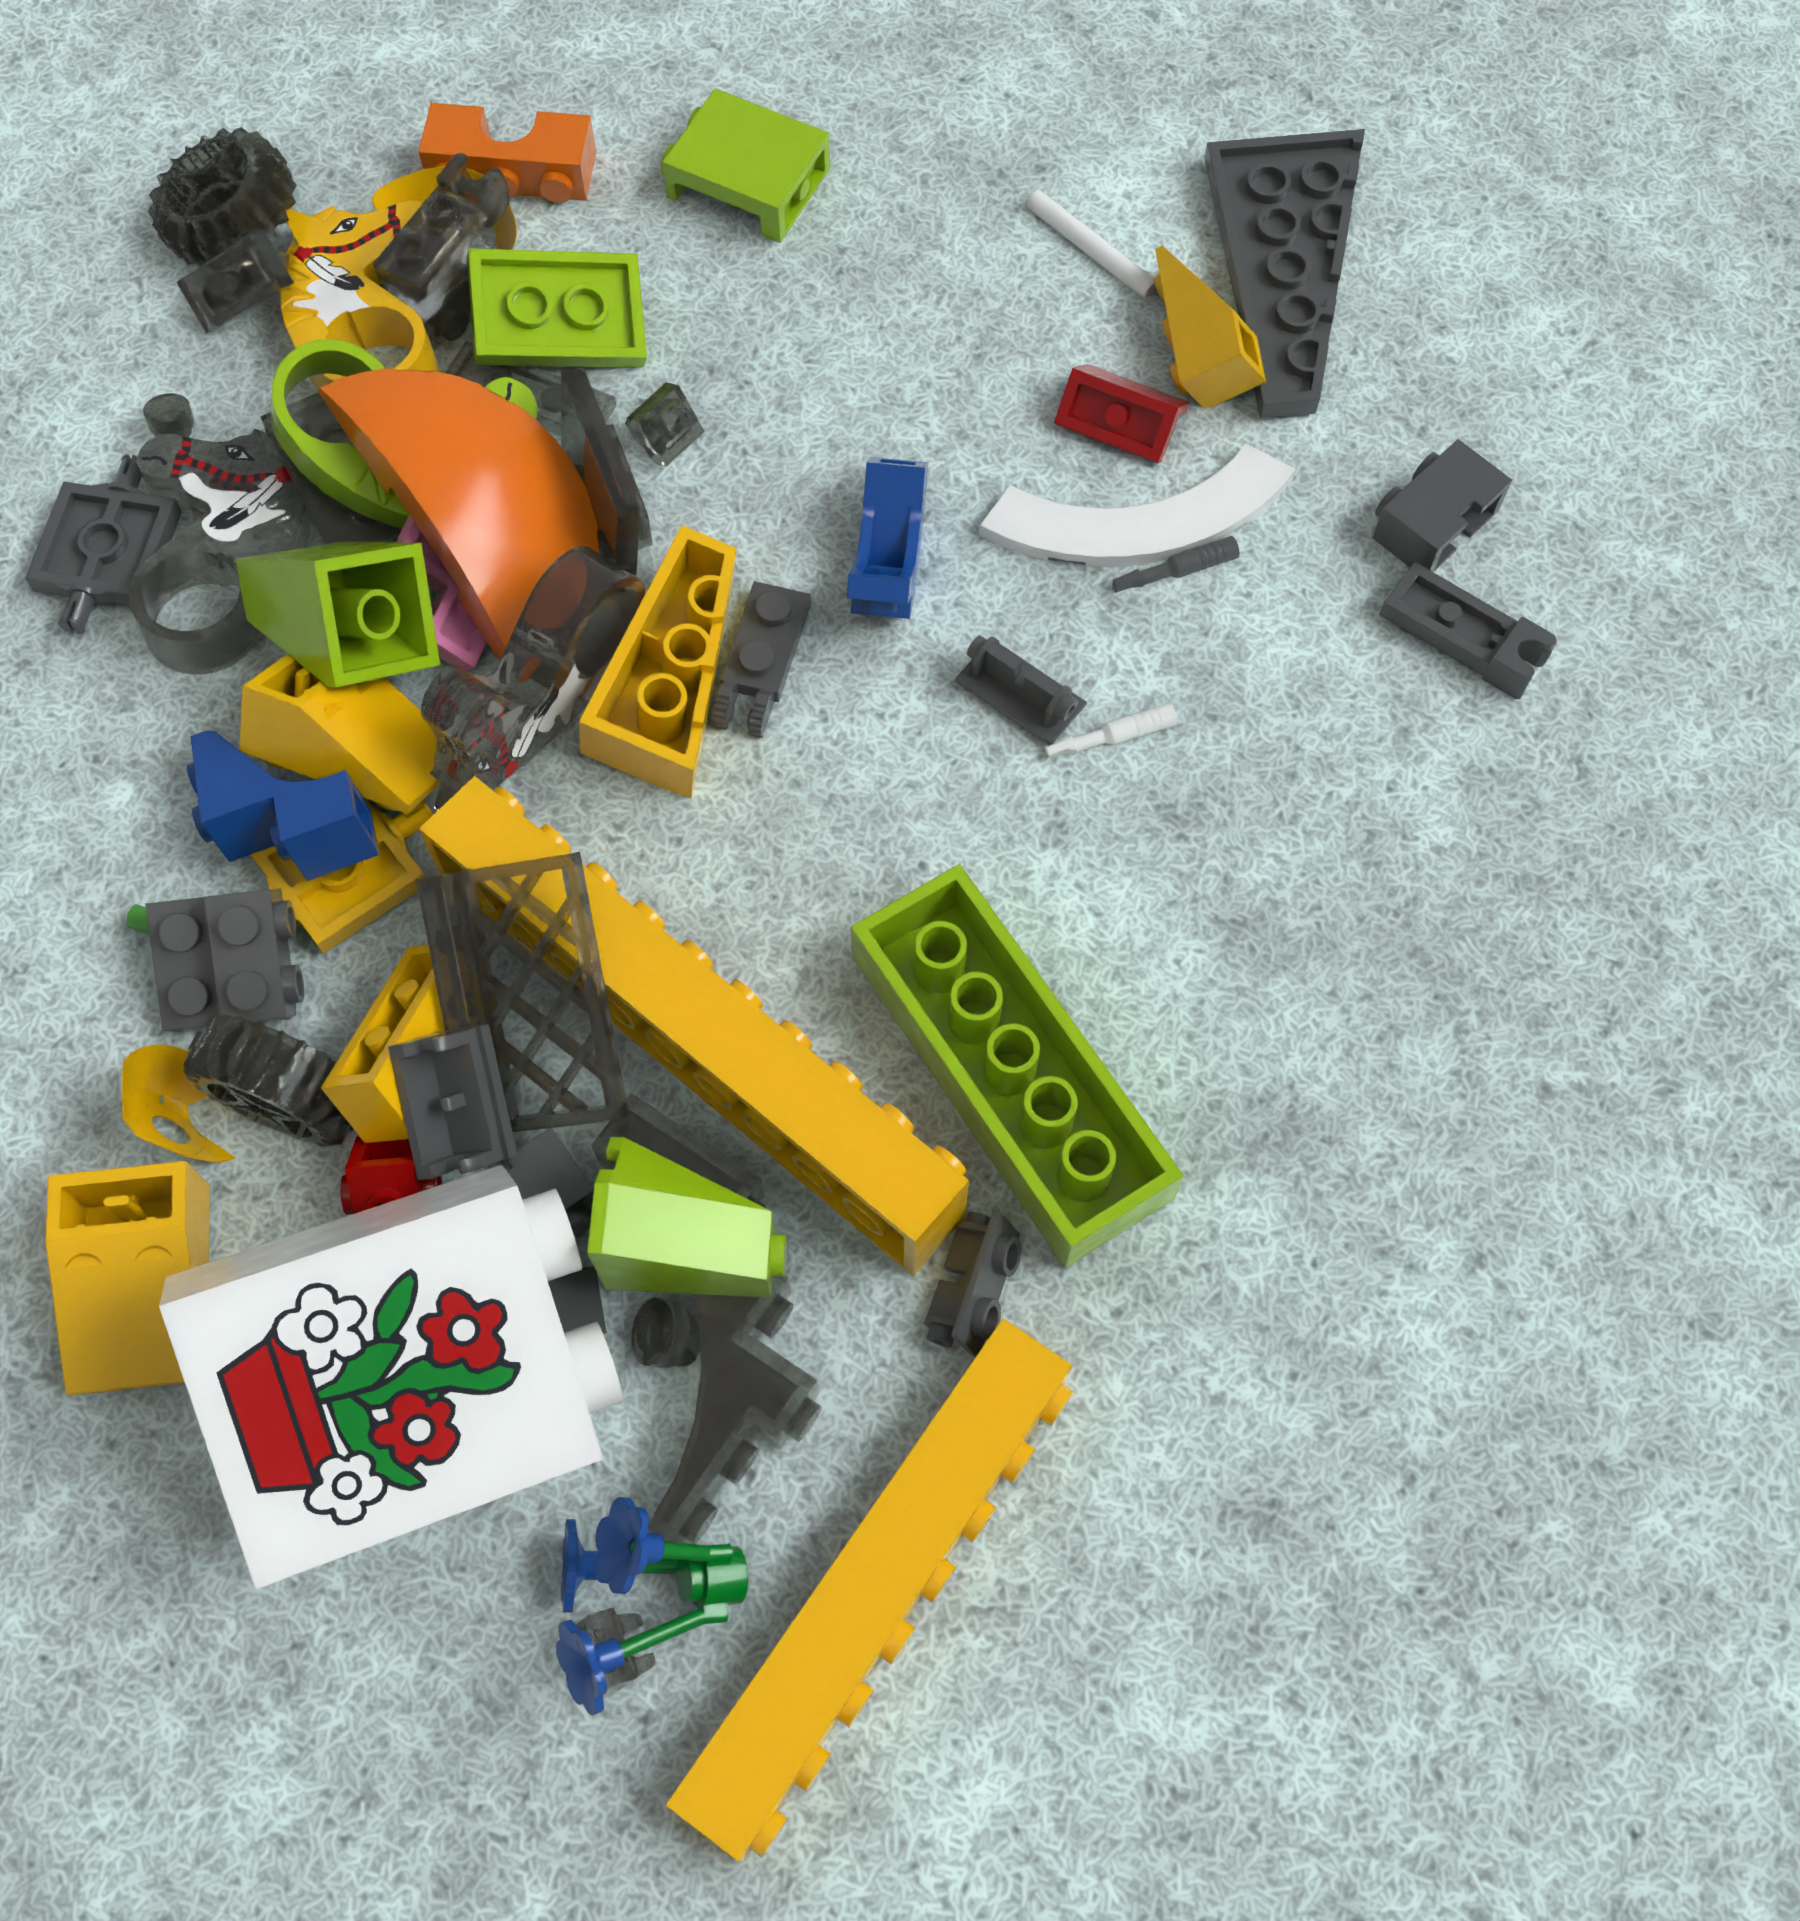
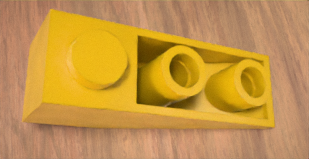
[1154,245,1266,408]

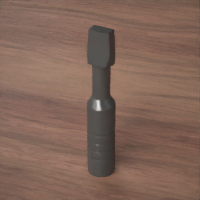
[1112,536,1240,593]

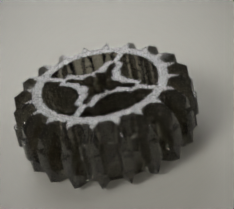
[148,127,297,270]
[183,1015,353,1147]

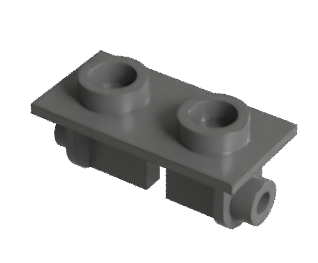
[955,635,1087,746]
[924,1209,1022,1358]

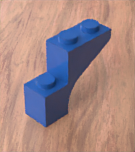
[187,731,379,881]

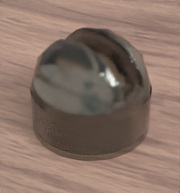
[143,393,194,445]

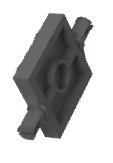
[25,454,182,634]

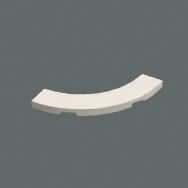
[979,443,1296,567]

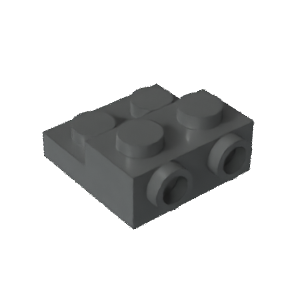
[145,888,304,1031]

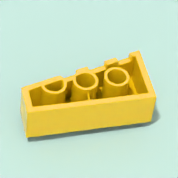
[579,525,737,799]

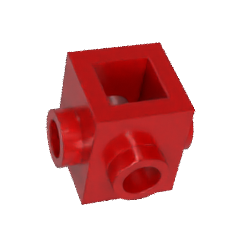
[340,1136,443,1215]

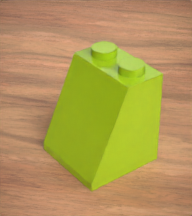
[235,542,440,688]

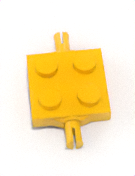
[250,798,433,954]

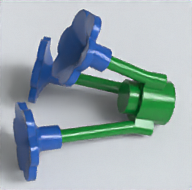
[556,1497,748,1716]

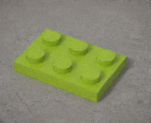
[467,248,647,368]

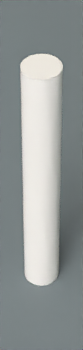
[1027,190,1157,300]

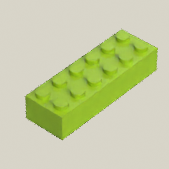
[851,863,1184,1269]

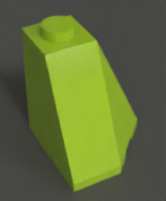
[587,1137,787,1298]

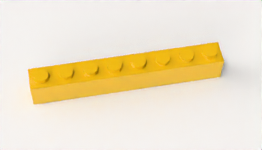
[666,1318,1074,1862]

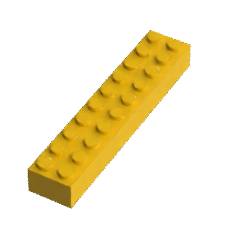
[419,776,969,1277]

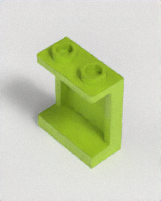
[661,88,830,243]

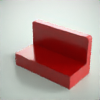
[1054,364,1190,463]

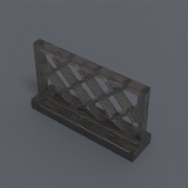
[416,851,629,1132]

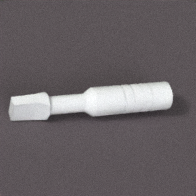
[1044,703,1178,759]

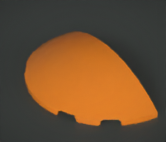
[318,368,602,696]

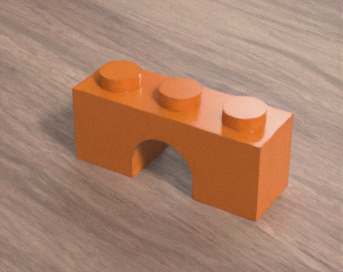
[418,103,597,203]

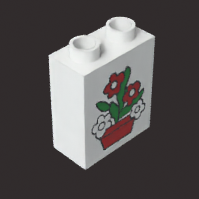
[159,1165,624,1590]

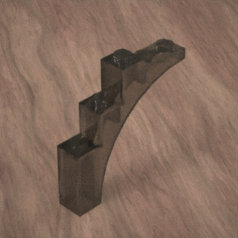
[591,1093,822,1544]

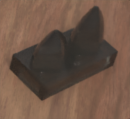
[176,230,294,334]

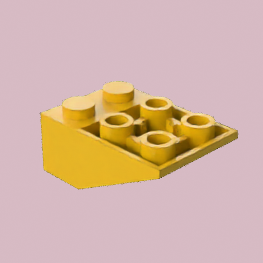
[239,654,467,814]
[45,1161,210,1396]

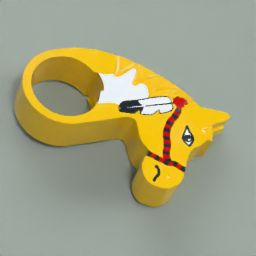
[280,200,447,391]

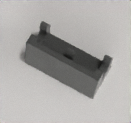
[388,1024,517,1180]

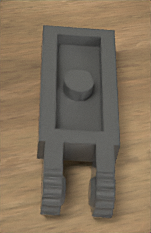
[711,581,811,738]

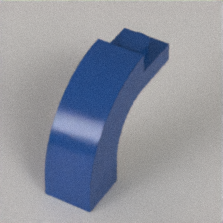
[847,457,929,619]

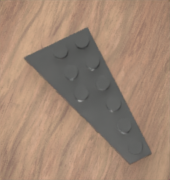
[1204,129,1365,419]

